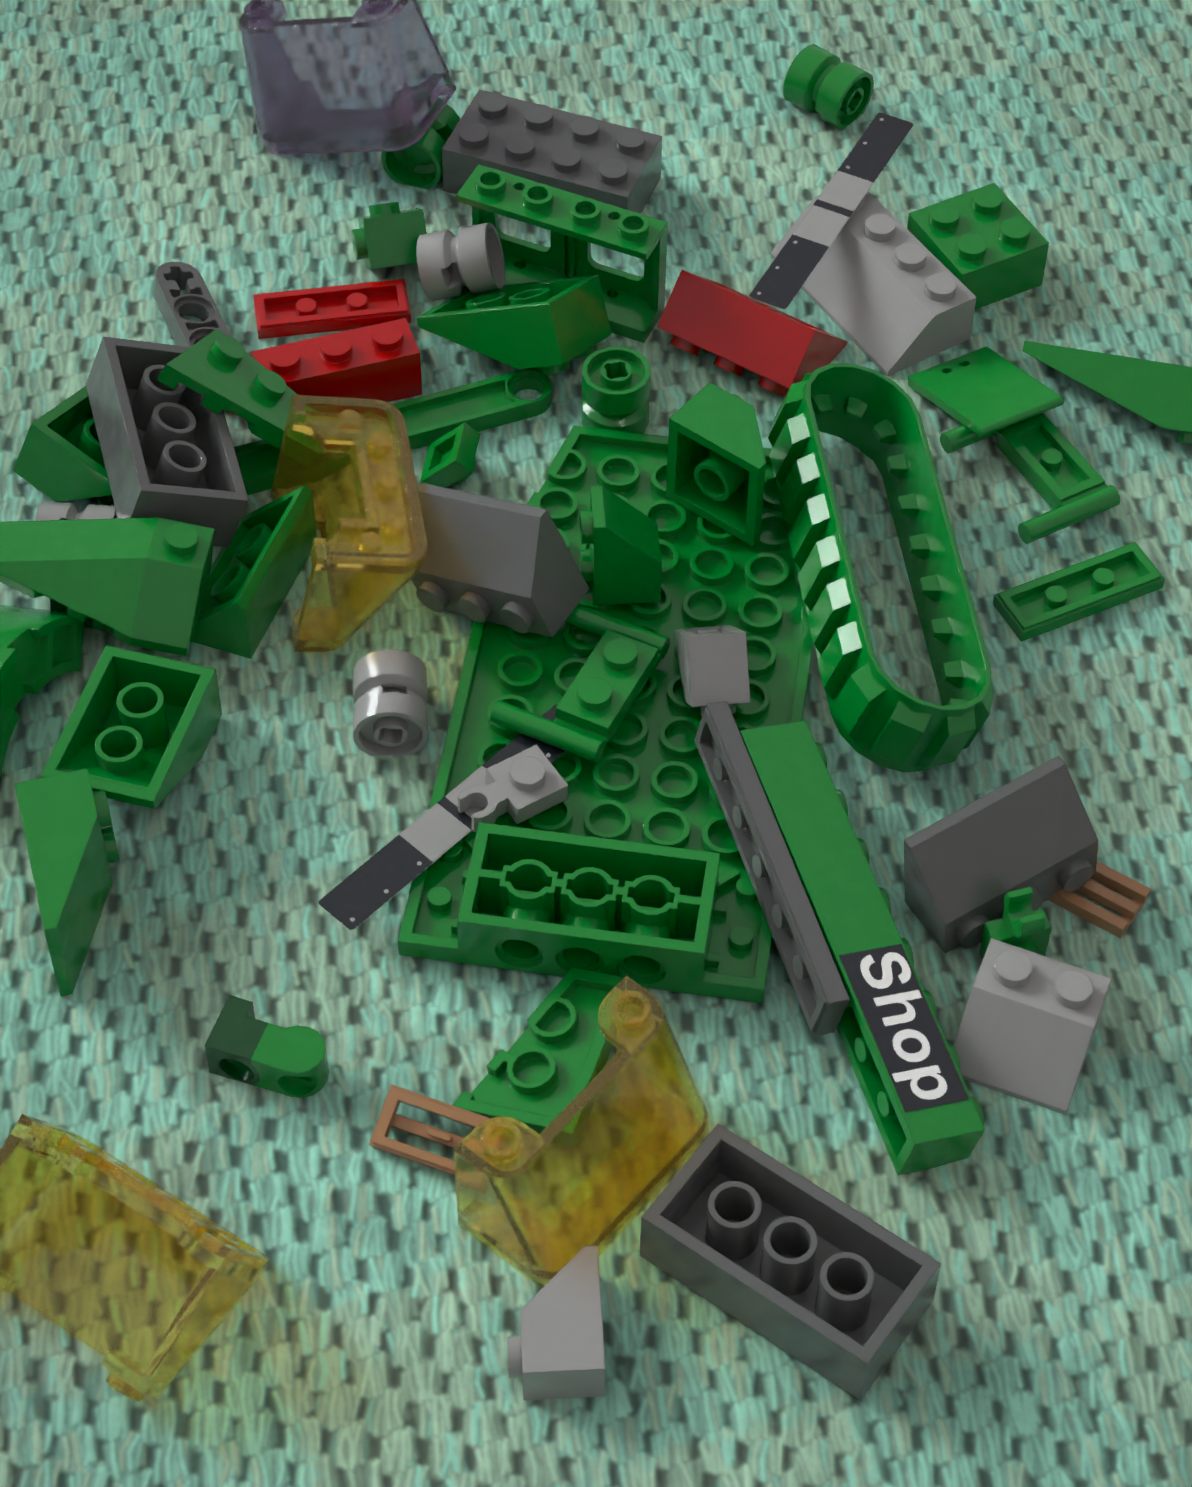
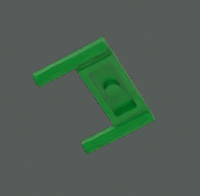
[940,413,1120,544]
[490,604,670,763]

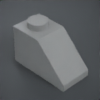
[674,625,750,715]
[507,1246,605,1400]

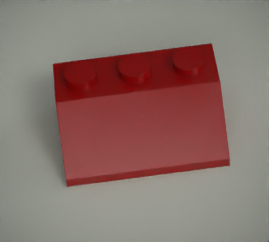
[657,270,848,397]
[248,318,422,416]

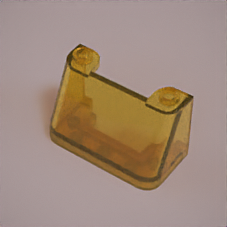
[272,395,428,652]
[454,976,710,1287]
[0,1114,269,1401]

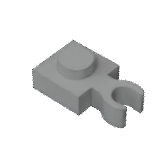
[458,744,568,832]

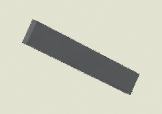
[694,701,850,1036]

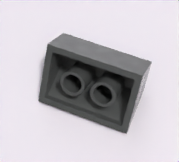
[405,482,589,638]
[904,755,1099,953]

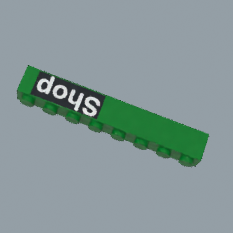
[740,720,985,1175]

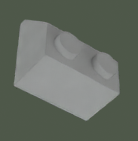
[954,938,1112,1115]

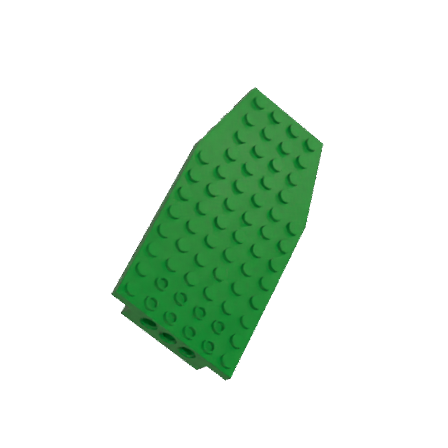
[398,426,813,1003]

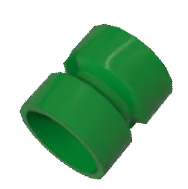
[783,44,874,130]
[381,97,460,189]
[582,346,650,434]

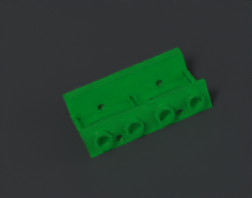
[456,164,668,343]

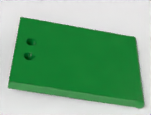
[908,346,1064,437]

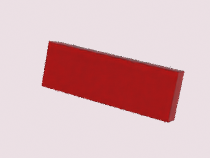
[253,279,411,339]

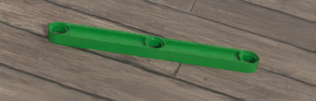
[98,369,552,506]

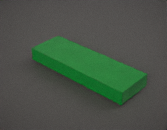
[993,542,1165,642]

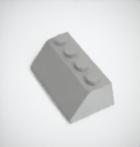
[770,191,976,377]

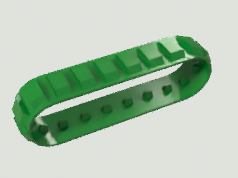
[768,363,994,772]

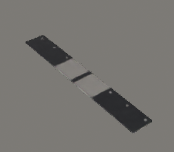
[749,113,913,309]
[319,704,566,930]

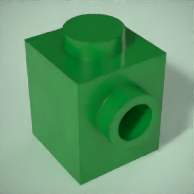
[351,202,427,270]

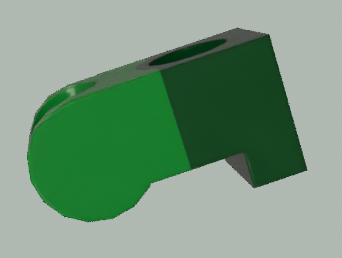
[204,995,329,1098]

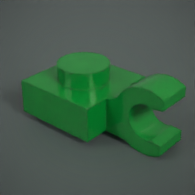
[979,887,1052,961]

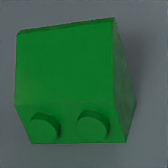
[666,382,766,546]

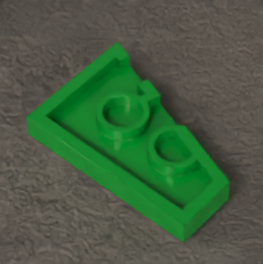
[157,329,342,465]
[452,967,634,1146]

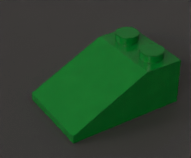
[416,275,612,374]
[40,645,222,809]
[15,768,120,997]

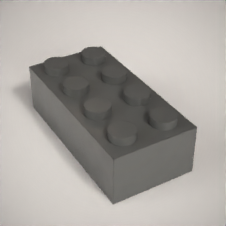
[442,89,662,220]
[86,337,249,548]
[640,1124,941,1400]

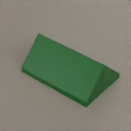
[191,485,318,659]

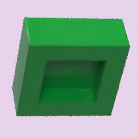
[419,422,481,488]

